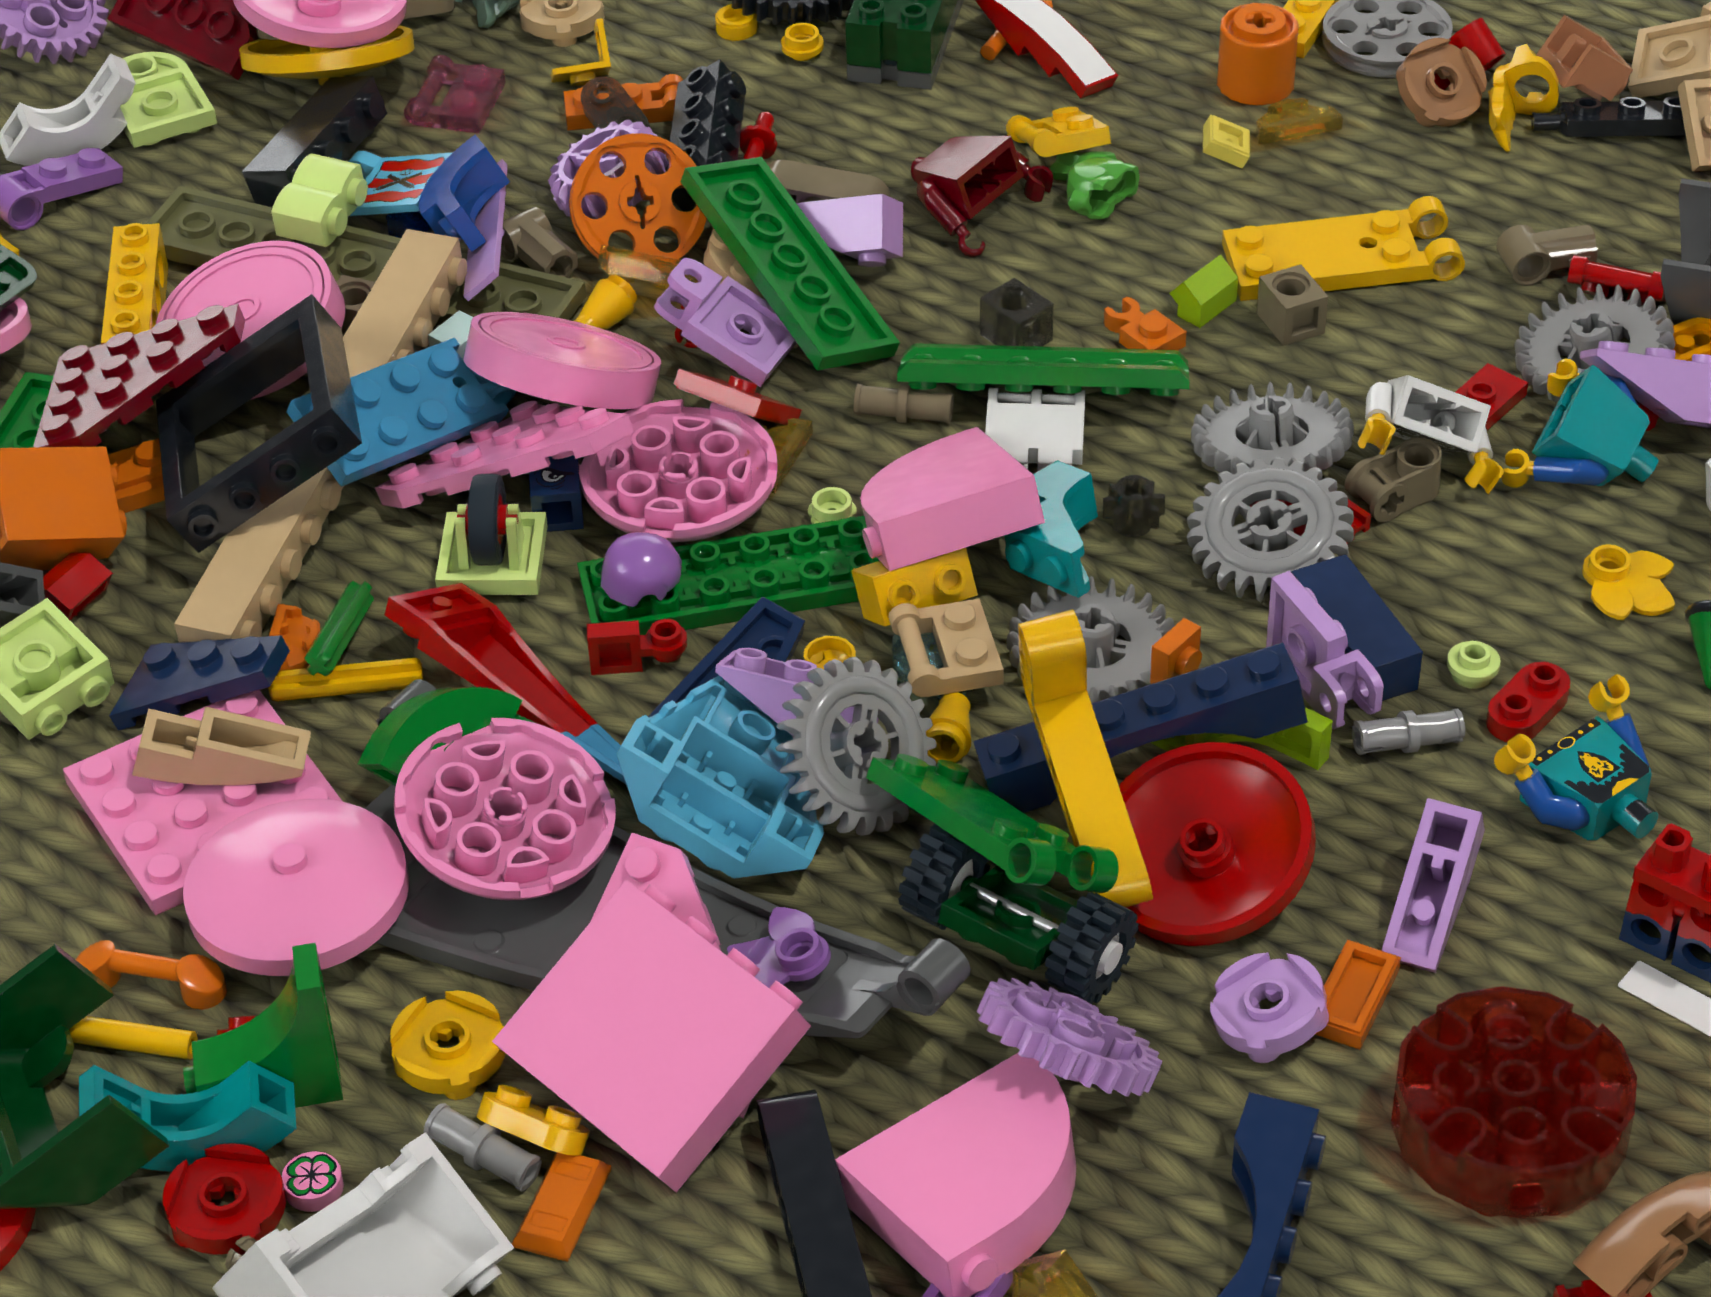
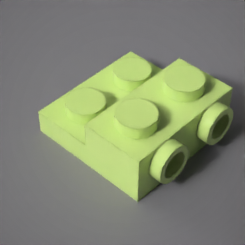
[0,598,115,740]

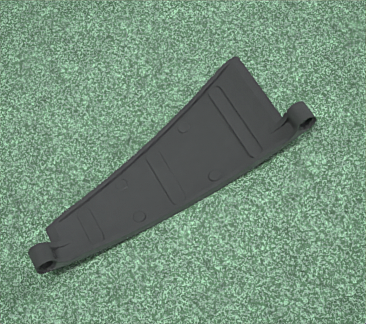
[364,679,971,1038]

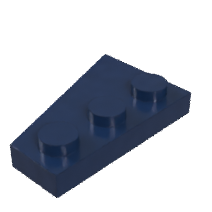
[109,635,290,731]

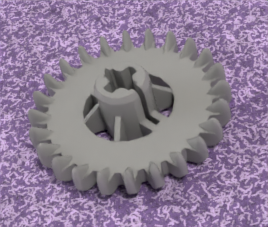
[1514,284,1675,402]
[1191,382,1354,475]
[1187,457,1354,602]
[1006,576,1174,703]
[775,657,937,836]

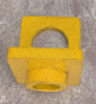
[550,18,611,86]

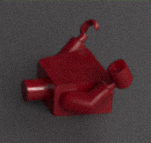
[911,136,1053,257]

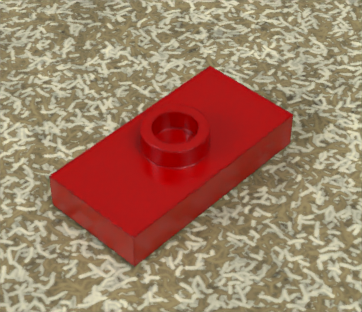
[1455,363,1528,431]

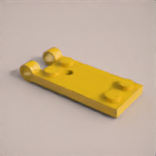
[1222,196,1465,301]

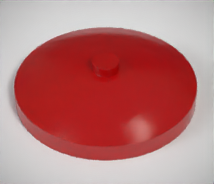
[1119,742,1316,946]

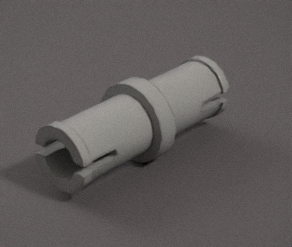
[1352,708,1465,755]
[424,1103,542,1191]

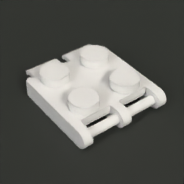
[985,388,1085,472]

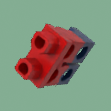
[1619,823,1711,983]

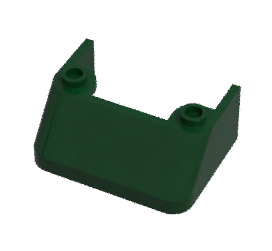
[0,944,169,1209]

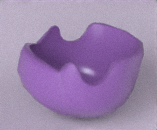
[601,532,682,607]

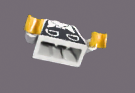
[1357,375,1504,494]

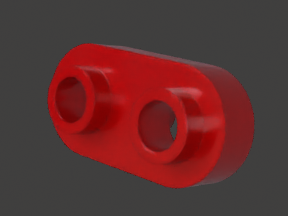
[1486,662,1571,742]

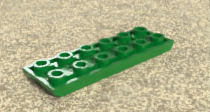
[897,343,1190,396]
[577,516,880,635]

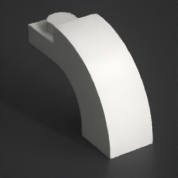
[0,53,136,166]

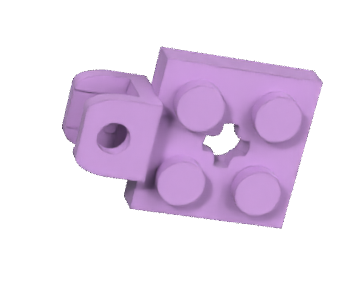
[654,258,797,387]
[1266,571,1384,729]

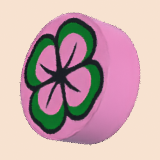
[282,1151,344,1212]

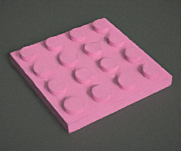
[63,690,343,916]

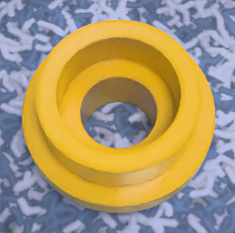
[781,23,824,61]

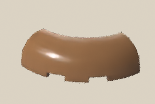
[1572,1171,1711,1297]

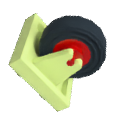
[435,474,548,595]

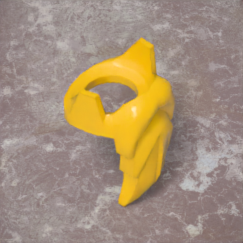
[1488,44,1559,152]

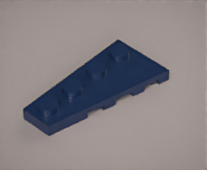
[648,596,805,718]

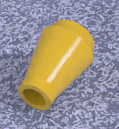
[574,275,637,330]
[926,692,972,763]

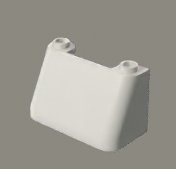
[212,1132,514,1297]

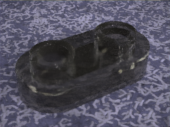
[581,77,650,129]

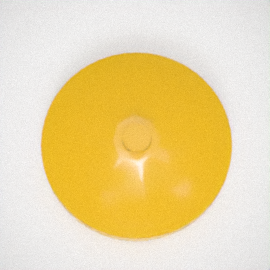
[239,26,415,85]

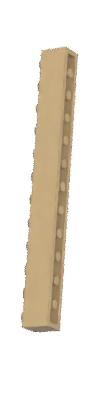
[174,229,467,643]

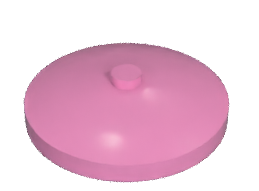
[233,0,407,48]
[183,799,409,976]

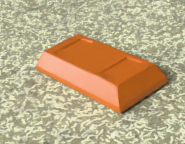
[511,1152,612,1262]

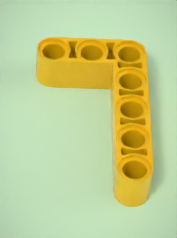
[1018,609,1153,907]

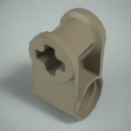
[1344,438,1442,522]

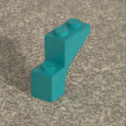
[1004,460,1098,598]

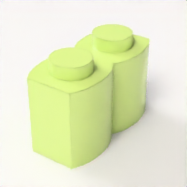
[271,153,368,247]

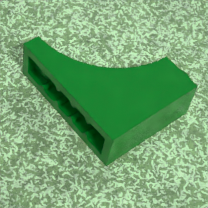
[183,942,343,1108]

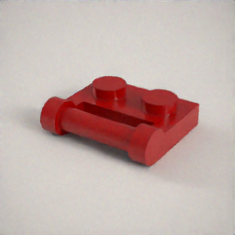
[1567,255,1666,305]

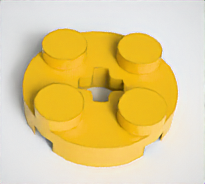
[390,990,506,1100]

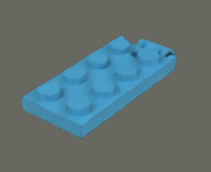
[286,337,516,487]

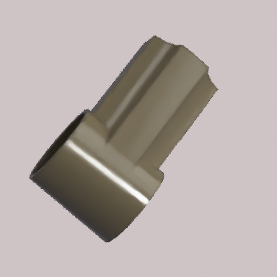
[501,207,578,278]
[1496,224,1598,286]

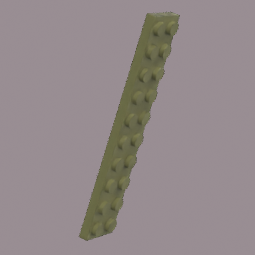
[146,185,586,326]

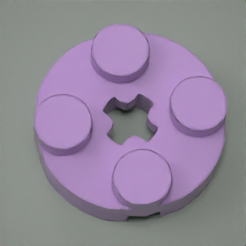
[1210,952,1329,1063]

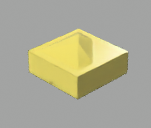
[1203,114,1250,169]

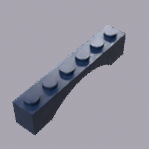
[973,642,1308,813]
[1217,1092,1326,1297]

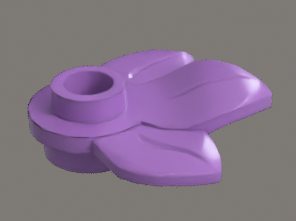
[727,907,831,988]

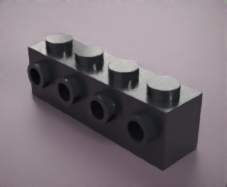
[665,59,746,212]
[242,76,388,207]

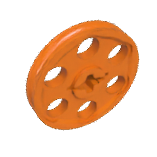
[569,133,707,273]

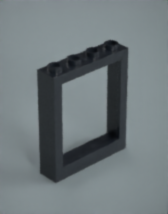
[156,294,362,553]

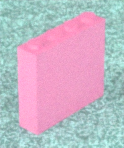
[492,879,811,1193]

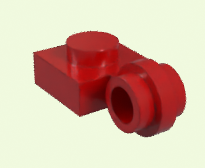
[587,619,687,675]

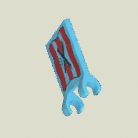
[348,151,453,216]

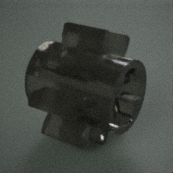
[1102,475,1165,537]

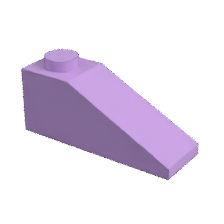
[796,194,903,267]
[1381,798,1485,973]

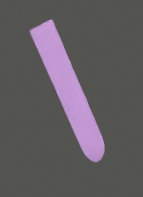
[463,159,507,301]

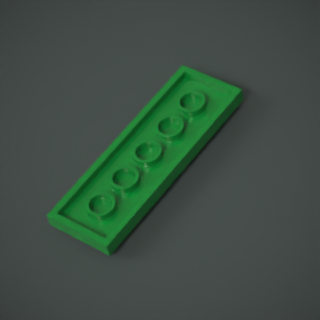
[680,157,900,371]

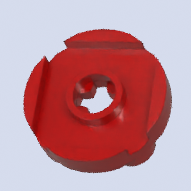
[162,1143,286,1255]

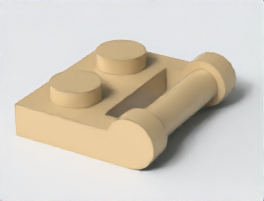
[888,599,1004,697]

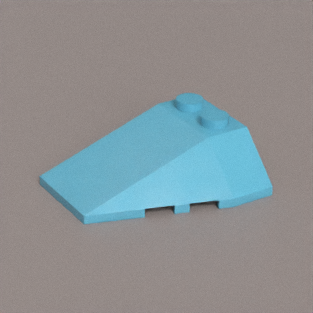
[616,676,824,879]

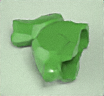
[1050,151,1140,220]

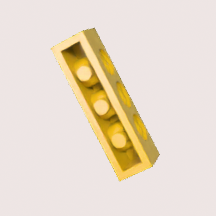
[101,223,169,344]

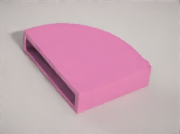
[860,427,1045,571]
[835,1052,1076,1297]

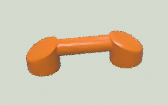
[76,940,227,1010]

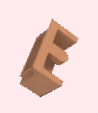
[1536,15,1633,101]

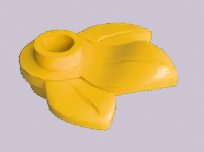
[1582,544,1675,620]

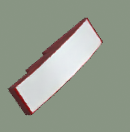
[975,0,1119,99]

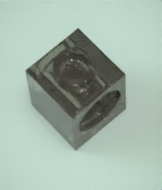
[980,278,1054,347]

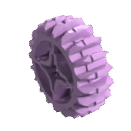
[548,119,669,219]

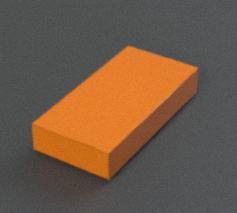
[1315,939,1401,1050]

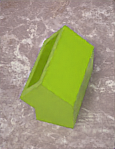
[1169,254,1238,328]

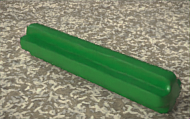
[304,581,374,676]

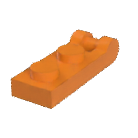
[563,74,683,131]

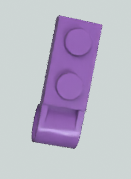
[0,148,123,230]

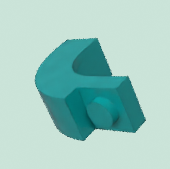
[79,1061,297,1172]

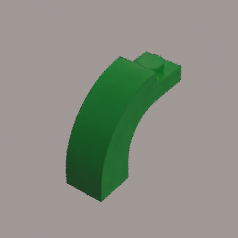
[357,687,535,786]

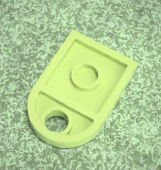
[120,52,217,148]

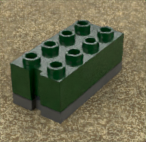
[845,0,964,90]

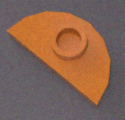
[269,604,321,671]

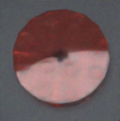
[1391,986,1637,1219]

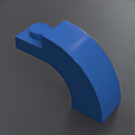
[419,134,510,252]

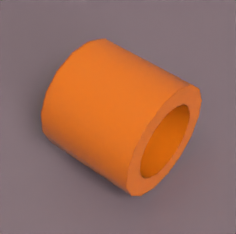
[1217,3,1299,105]

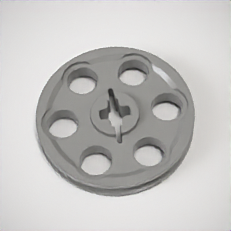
[1322,0,1453,78]

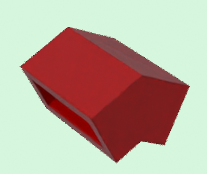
[43,553,113,621]

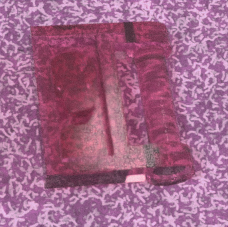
[403,55,506,133]

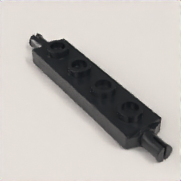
[1531,96,1686,137]

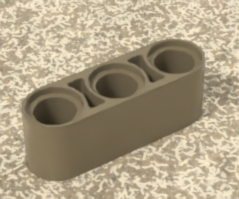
[769,160,890,203]

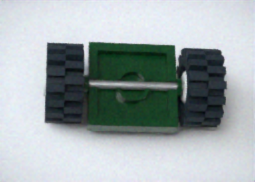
[898,824,1139,1004]

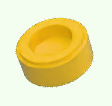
[715,4,758,41]

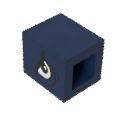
[529,455,584,532]

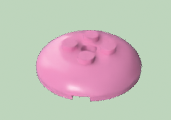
[579,399,778,542]
[394,718,616,900]

